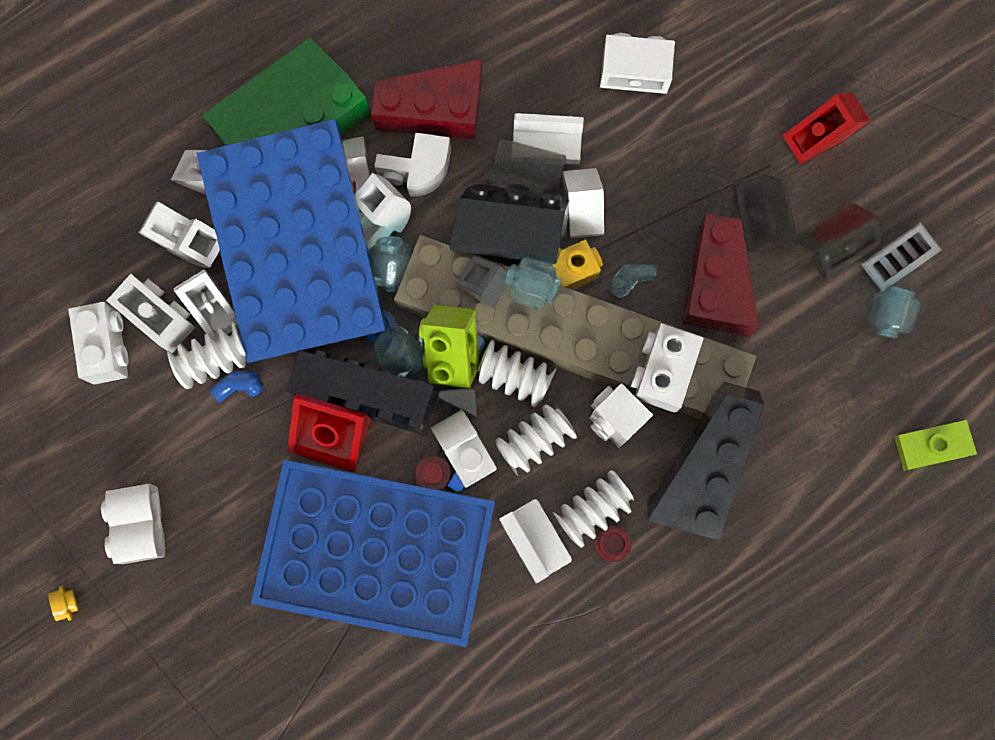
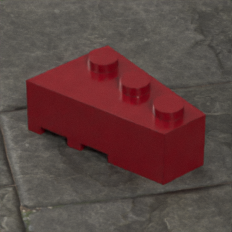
[371,59,483,140]
[682,213,760,337]

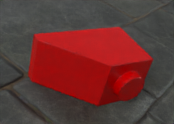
[782,92,871,164]

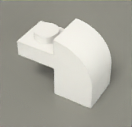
[375,133,451,197]
[355,173,411,256]
[138,202,220,268]
[430,409,497,488]

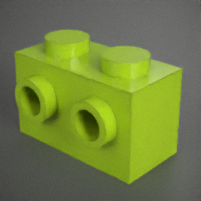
[419,305,479,389]

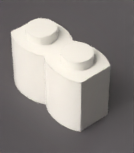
[101,484,165,564]

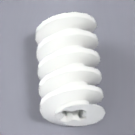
[167,323,247,389]
[478,339,557,407]
[495,405,577,476]
[553,470,634,548]

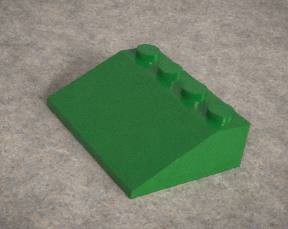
[202,38,371,146]

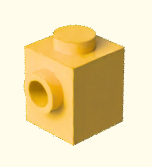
[546,239,603,290]

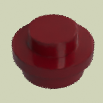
[415,456,451,490]
[595,526,631,562]

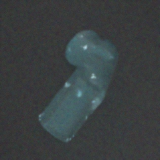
[610,264,657,298]

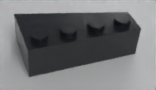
[285,348,438,436]
[647,381,764,540]

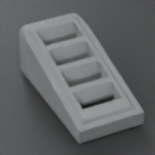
[861,222,942,292]

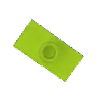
[894,420,977,471]

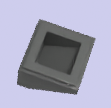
[455,255,511,307]
[439,388,477,420]

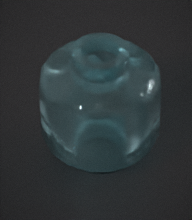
[368,236,413,291]
[505,256,562,310]
[868,285,921,339]
[374,326,425,378]

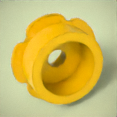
[48,586,78,621]

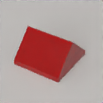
[287,393,372,472]

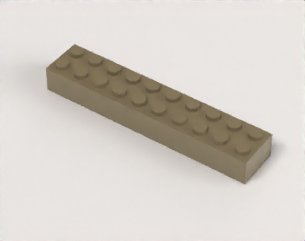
[394,235,757,419]

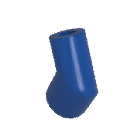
[209,371,264,403]

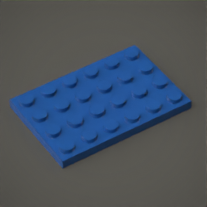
[196,119,387,363]
[251,460,495,647]

